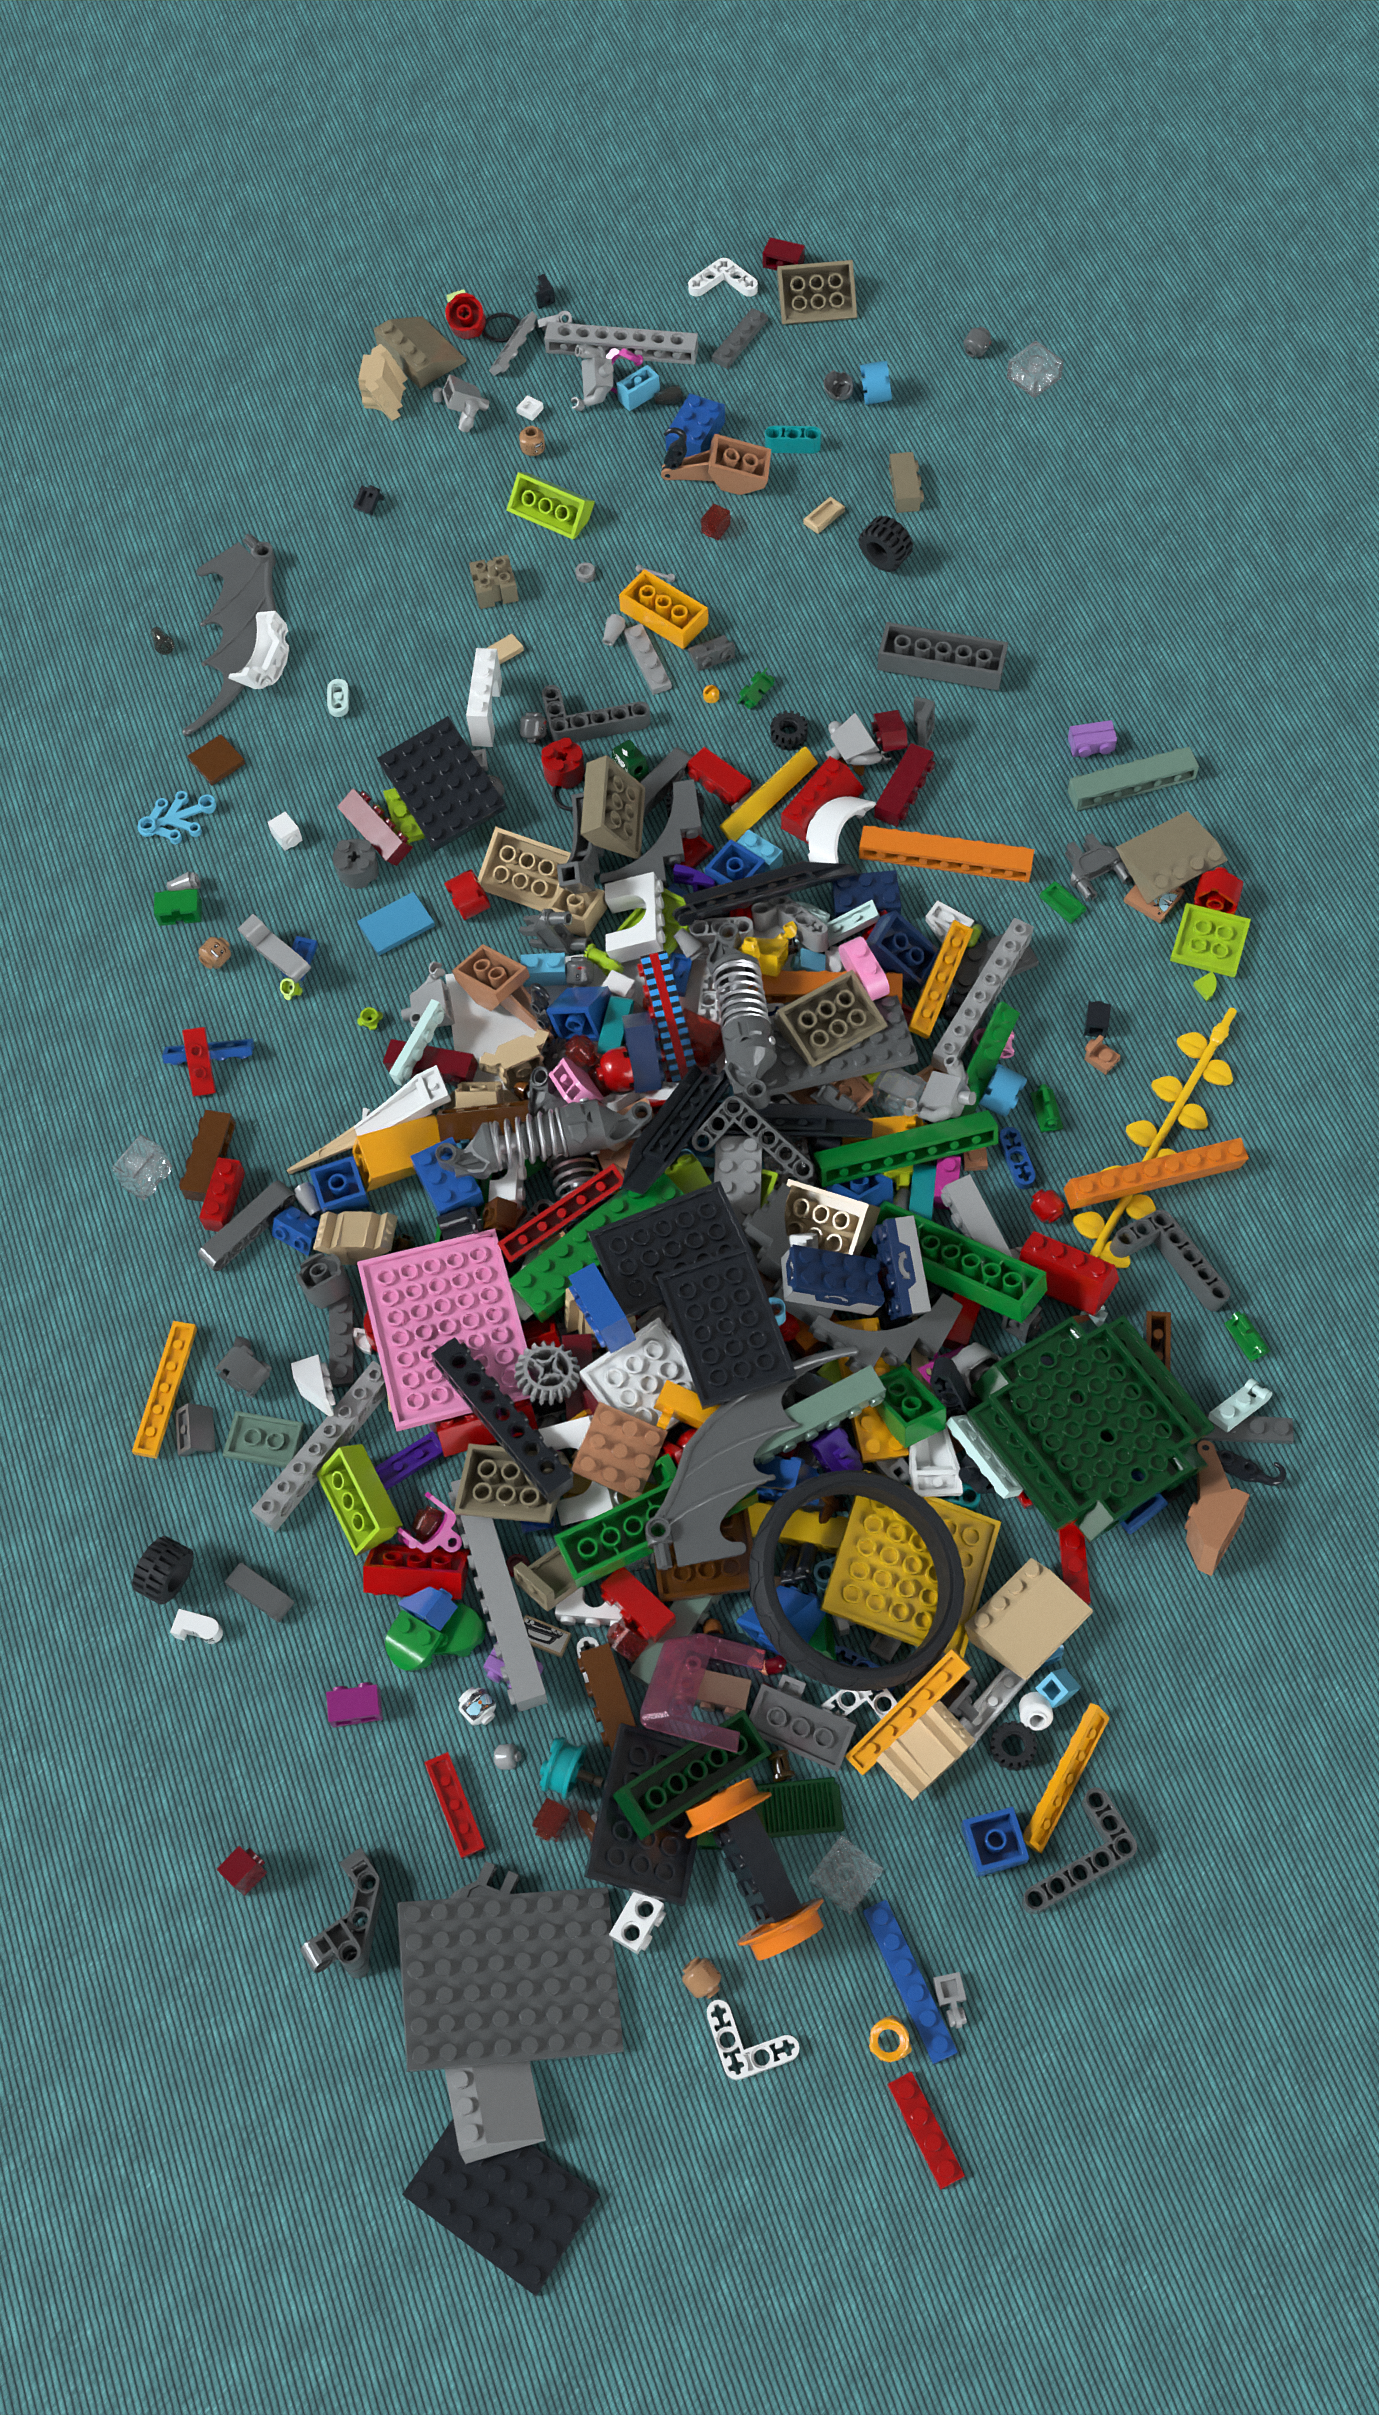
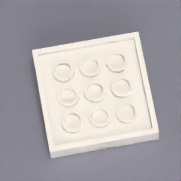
[579,1317,696,1432]

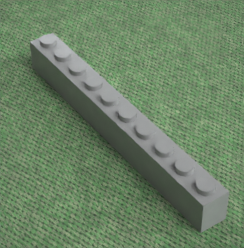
[448,1479,548,1712]

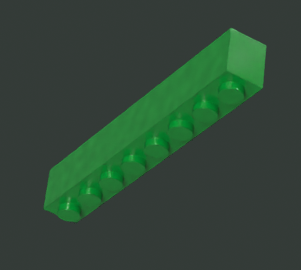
[813,1110,998,1187]

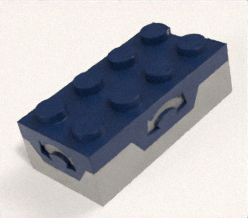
[872,1215,931,1321]
[781,1244,885,1315]

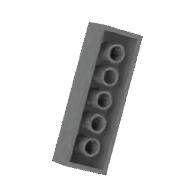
[877,622,1008,691]

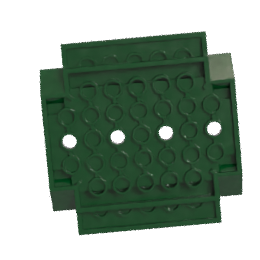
[967,1315,1215,1543]

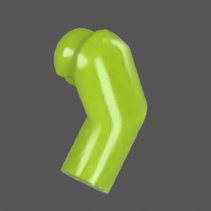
[967,924,983,948]

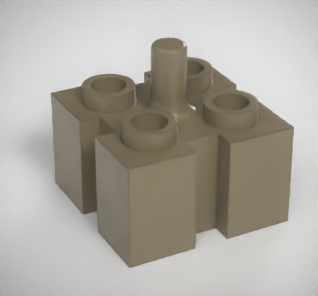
[469,555,519,609]

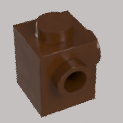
[482,1197,517,1236]

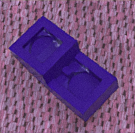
[673,864,715,892]

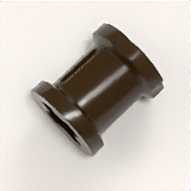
[767,1749,795,1782]

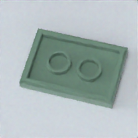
[223,1411,305,1469]

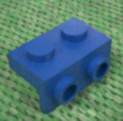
[272,1206,320,1256]

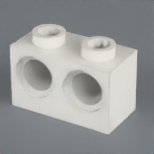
[609,1892,666,1955]

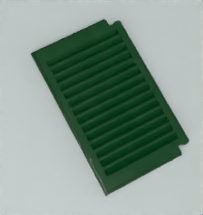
[754,1777,845,1839]

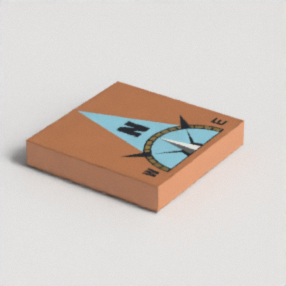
[1124,884,1185,924]

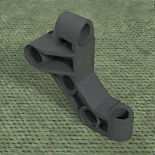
[300,1847,384,1979]

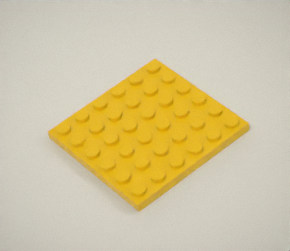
[820,1470,1001,1658]

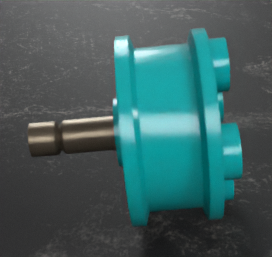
[540,1736,605,1800]

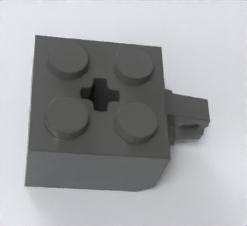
[904,1652,979,1723]

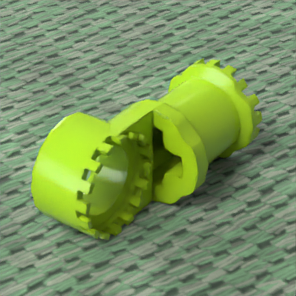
[583,943,624,977]

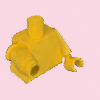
[738,921,797,977]

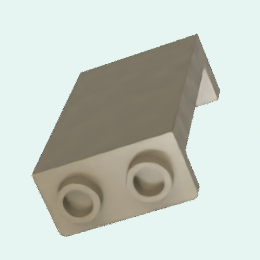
[514,1520,584,1612]

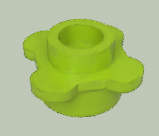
[280,978,303,1000]
[357,1007,383,1030]

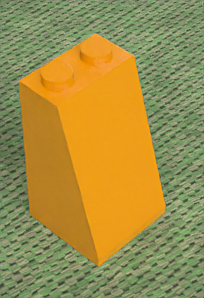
[352,1114,440,1192]

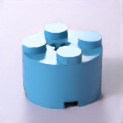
[860,361,892,405]
[979,1063,1027,1117]

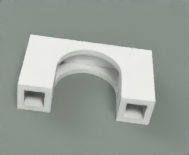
[466,648,502,747]
[605,872,666,964]
[538,1415,623,1526]

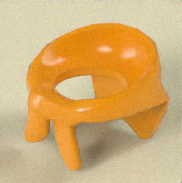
[869,2015,912,2062]

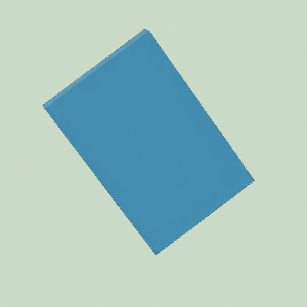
[357,892,435,956]

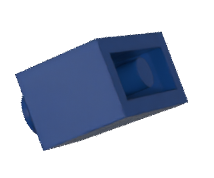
[398,1586,458,1631]

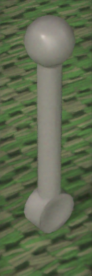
[635,565,675,583]

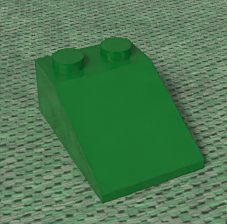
[875,1365,946,1448]

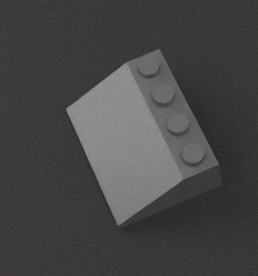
[445,2061,546,2164]

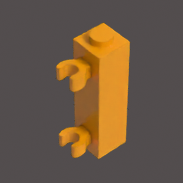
[843,1113,927,1146]
[653,1380,721,1430]

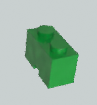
[154,888,202,926]

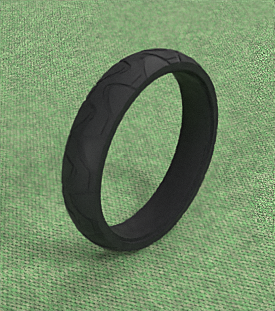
[749,1470,965,1691]

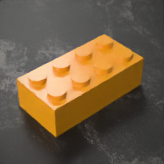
[619,569,708,650]

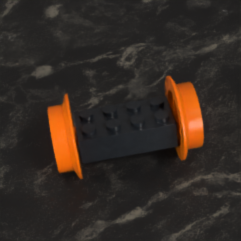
[685,1777,824,1961]

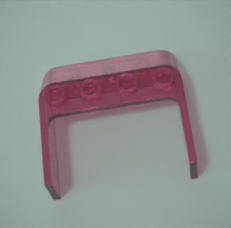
[640,1633,765,1753]

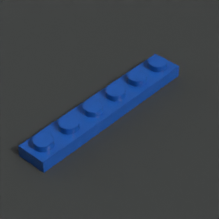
[862,1900,958,2065]

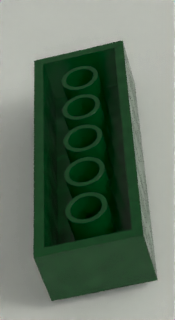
[613,1710,772,1840]

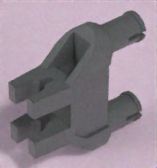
[1065,833,1133,902]
[519,908,593,954]
[449,1861,520,1899]

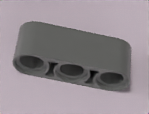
[224,1562,295,1623]

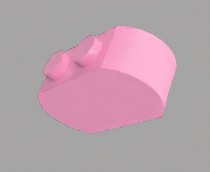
[839,936,890,1001]
[548,1057,604,1103]

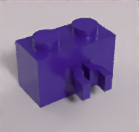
[806,1427,864,1473]

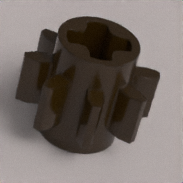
[390,1233,417,1253]

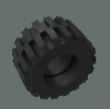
[858,515,913,572]
[132,1536,194,1605]

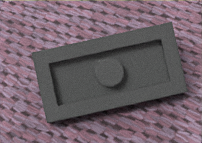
[175,1403,215,1457]

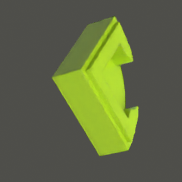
[1193,972,1217,1001]

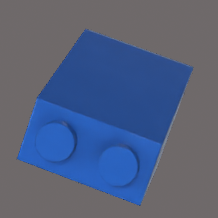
[546,986,612,1042]
[736,1585,827,1656]

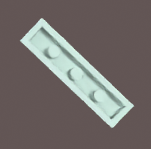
[795,900,880,951]
[389,999,445,1086]
[946,1415,1024,1499]

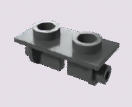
[810,1083,859,1115]

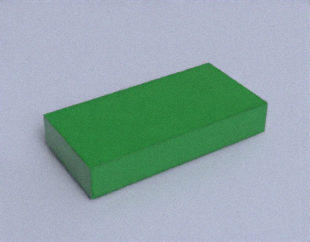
[1039,881,1087,924]
[651,1454,677,1486]

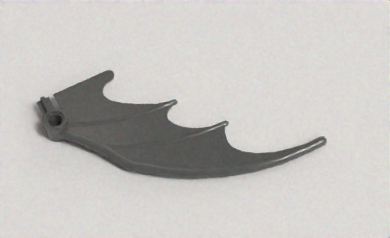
[182,534,277,736]
[646,1346,859,1570]

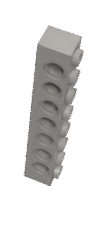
[544,322,698,365]
[931,918,1034,1074]
[251,1361,387,1532]

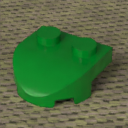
[433,1603,486,1657]
[385,1610,444,1672]

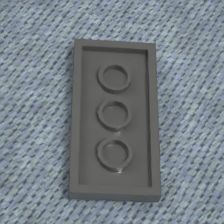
[951,933,1039,995]
[749,1682,858,1772]

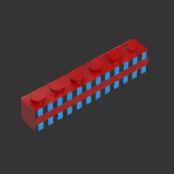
[637,950,696,1083]
[497,1163,624,1263]

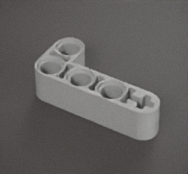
[751,895,829,952]
[237,914,312,983]

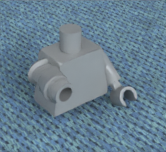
[571,343,614,411]
[433,374,489,433]
[825,713,892,765]
[401,962,455,1028]
[904,1055,976,1123]

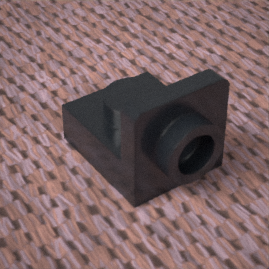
[535,274,555,309]
[353,485,385,516]

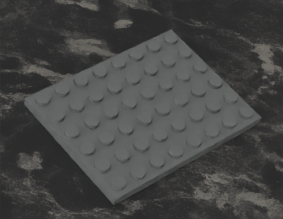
[397,1887,624,2073]

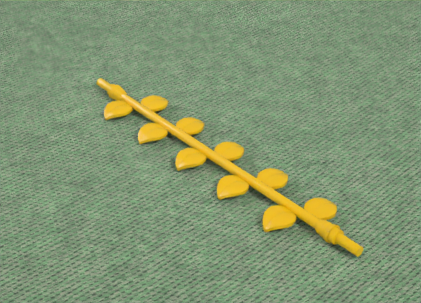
[1073,1007,1237,1268]

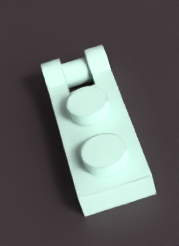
[1208,1378,1272,1432]

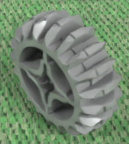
[514,1341,580,1405]

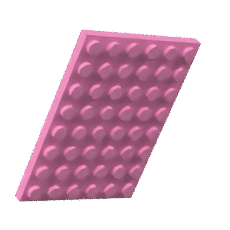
[357,1229,537,1431]

